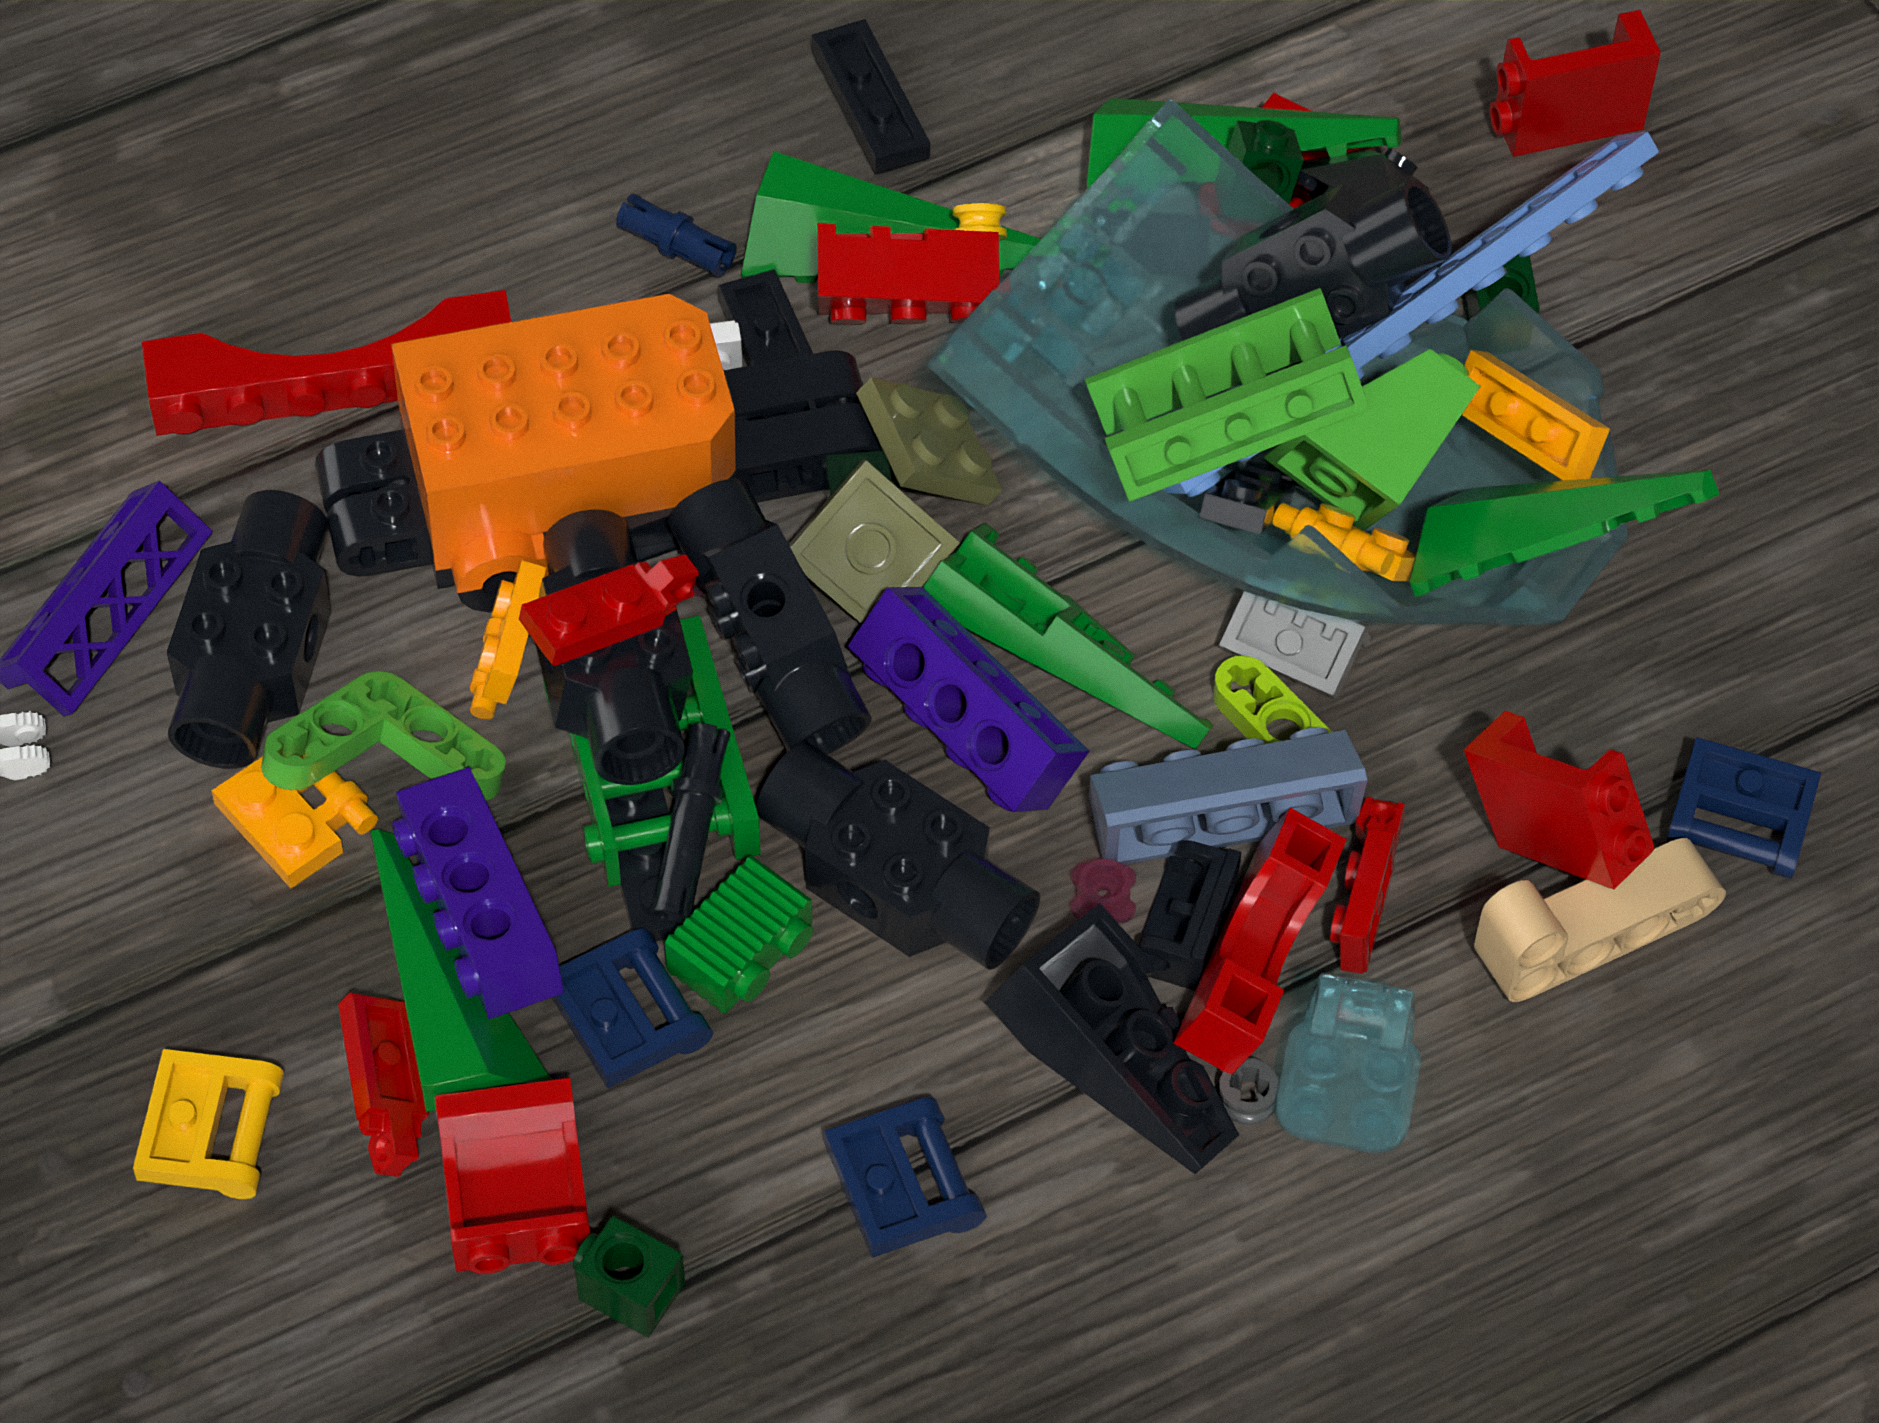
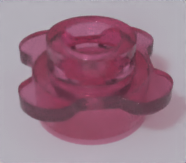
[1071,859,1136,923]

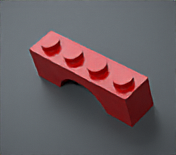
[1173,807,1347,1075]

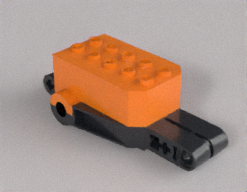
[315,294,886,613]

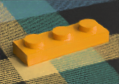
[1462,350,1610,481]

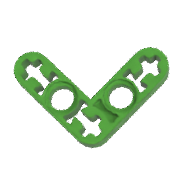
[261,671,506,801]

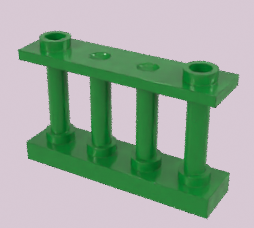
[543,615,761,887]

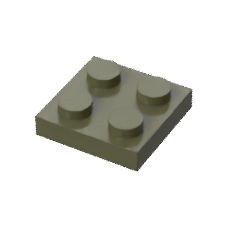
[856,377,1003,506]
[789,459,960,624]

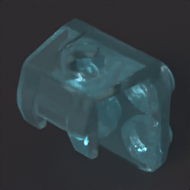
[1276,973,1421,1153]

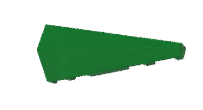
[1087,98,1402,198]
[741,151,1059,283]
[1410,469,1720,597]
[923,522,1214,749]
[371,829,552,1112]

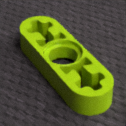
[1213,655,1332,744]

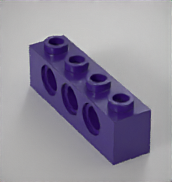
[848,587,1090,812]
[391,767,564,1020]

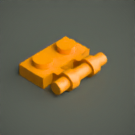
[1272,503,1416,582]
[469,560,546,720]
[211,745,378,889]

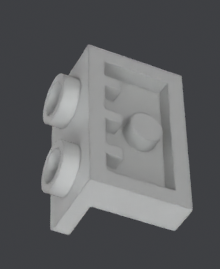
[1219,576,1371,700]

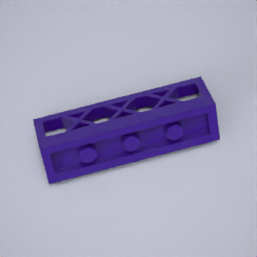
[0,481,213,717]

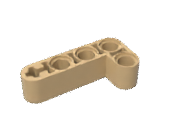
[1474,838,1726,1002]

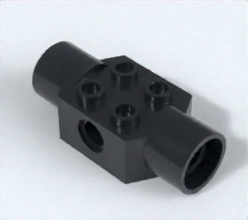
[1175,180,1452,341]
[667,478,872,755]
[167,490,332,769]
[535,509,693,785]
[756,741,1040,970]

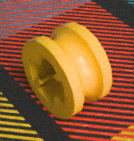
[953,203,1007,240]

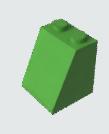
[1264,349,1481,531]

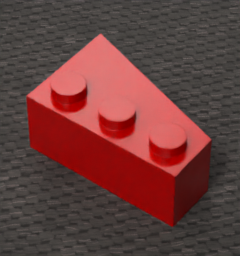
[817,223,1000,325]

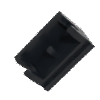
[1138,840,1242,991]

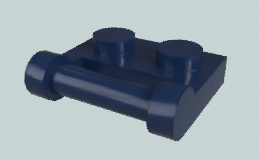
[1666,737,1822,879]
[551,928,713,1089]
[824,1097,987,1258]

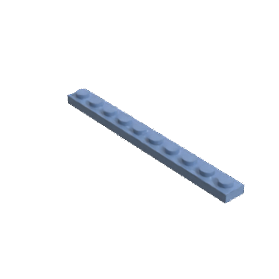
[1160,131,1659,497]

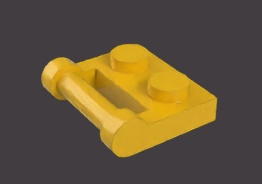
[133,1049,284,1199]

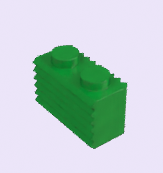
[665,856,814,1014]

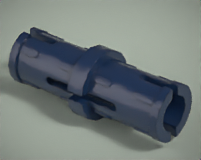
[616,193,737,278]

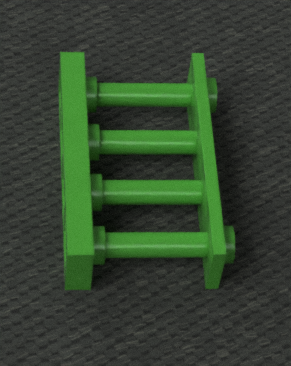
[1085,288,1370,502]

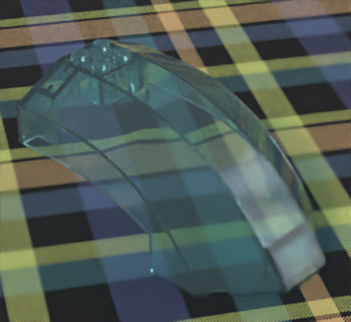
[927,98,1628,625]

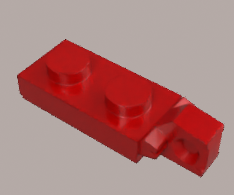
[519,554,699,666]
[1330,797,1405,974]
[338,992,429,1177]

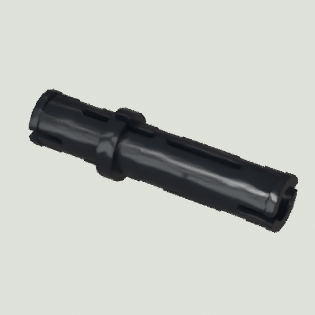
[650,723,731,923]

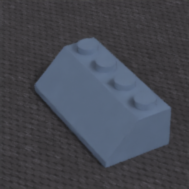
[1089,727,1368,869]

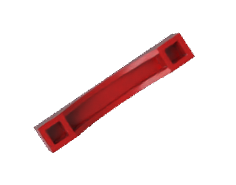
[141,290,511,436]

